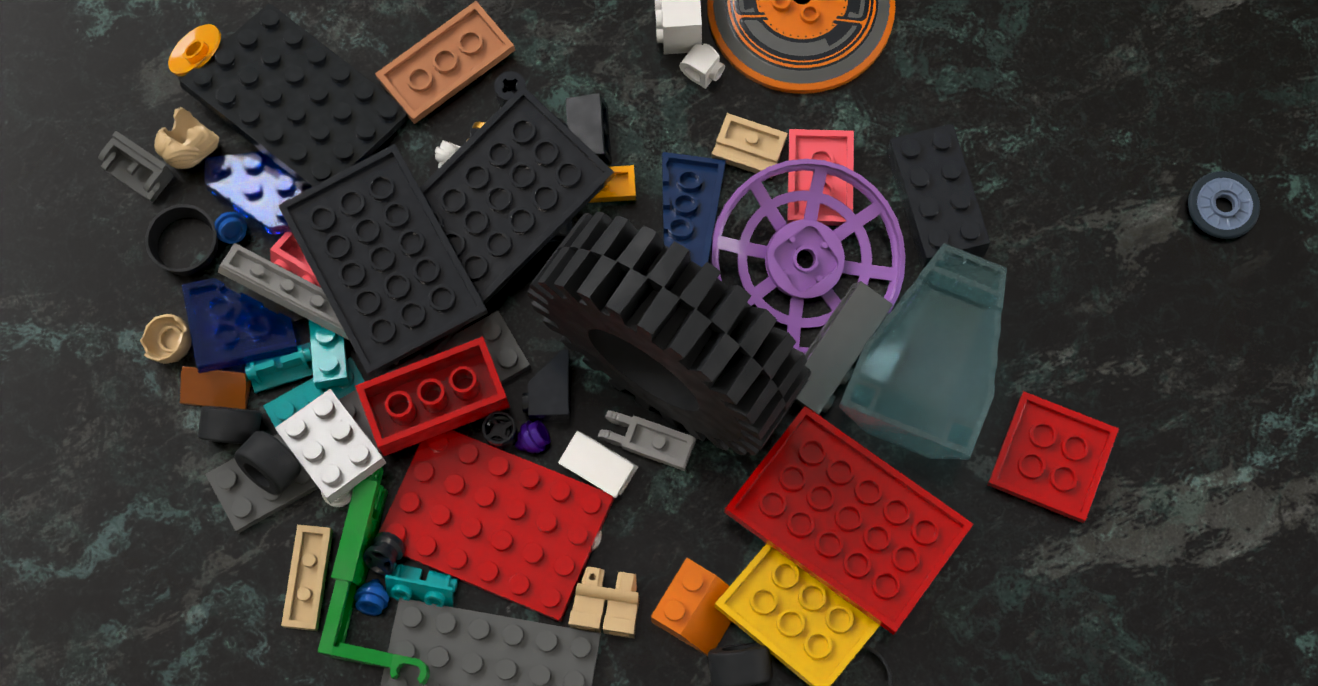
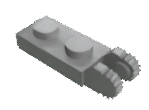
[598,410,696,471]

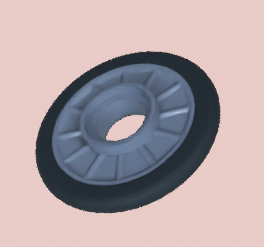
[1188,171,1260,239]

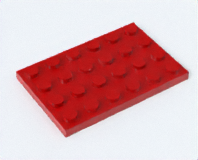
[724,406,973,635]
[379,430,615,622]

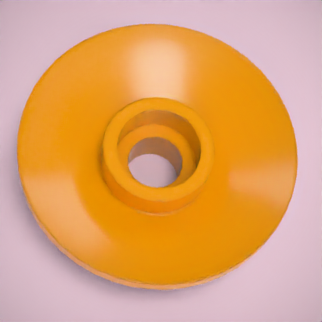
[168,24,221,76]

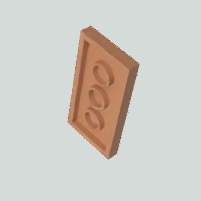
[375,1,515,124]

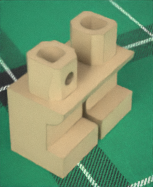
[568,567,639,639]

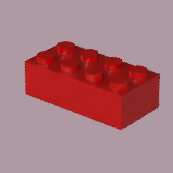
[355,336,510,456]

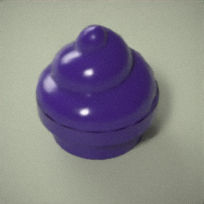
[515,420,551,453]

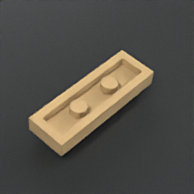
[281,524,333,631]

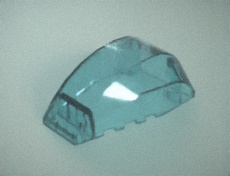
[839,243,1007,460]

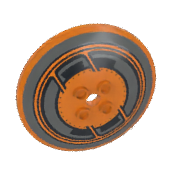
[707,0,895,94]

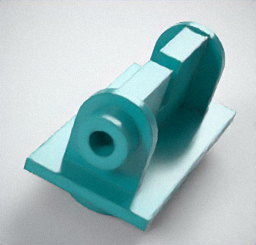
[245,342,313,393]
[385,564,458,607]

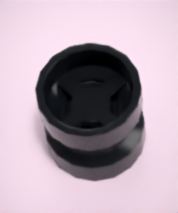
[482,411,518,451]

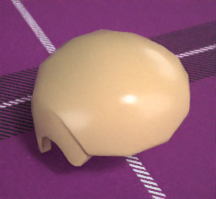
[140,314,192,364]

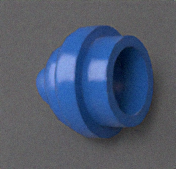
[214,212,247,244]
[354,579,389,616]

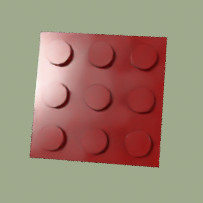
[987,391,1119,523]

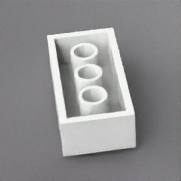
[655,0,702,54]

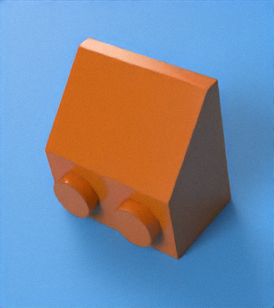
[651,558,732,656]

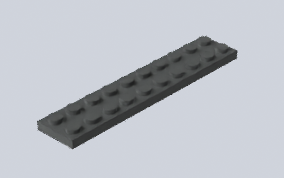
[205,311,531,534]

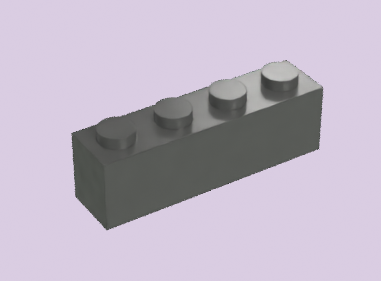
[794,281,893,415]

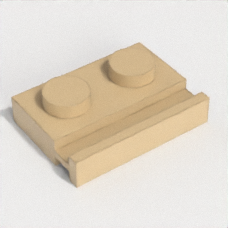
[711,113,788,179]

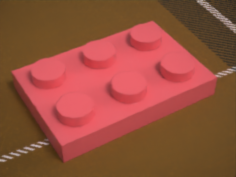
[787,129,854,226]

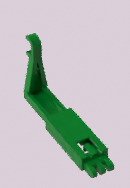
[318,467,430,686]

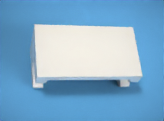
[558,431,639,498]

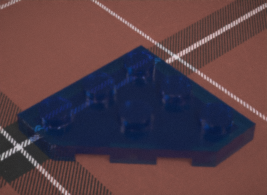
[205,151,304,235]
[182,278,298,373]

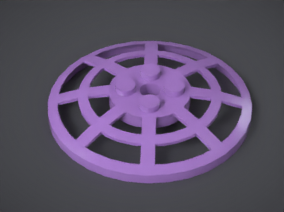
[710,159,906,354]

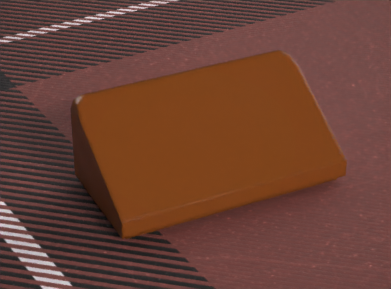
[180,366,251,409]

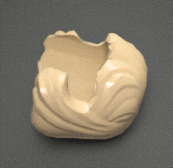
[154,107,219,169]

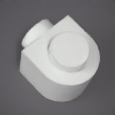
[679,44,725,89]

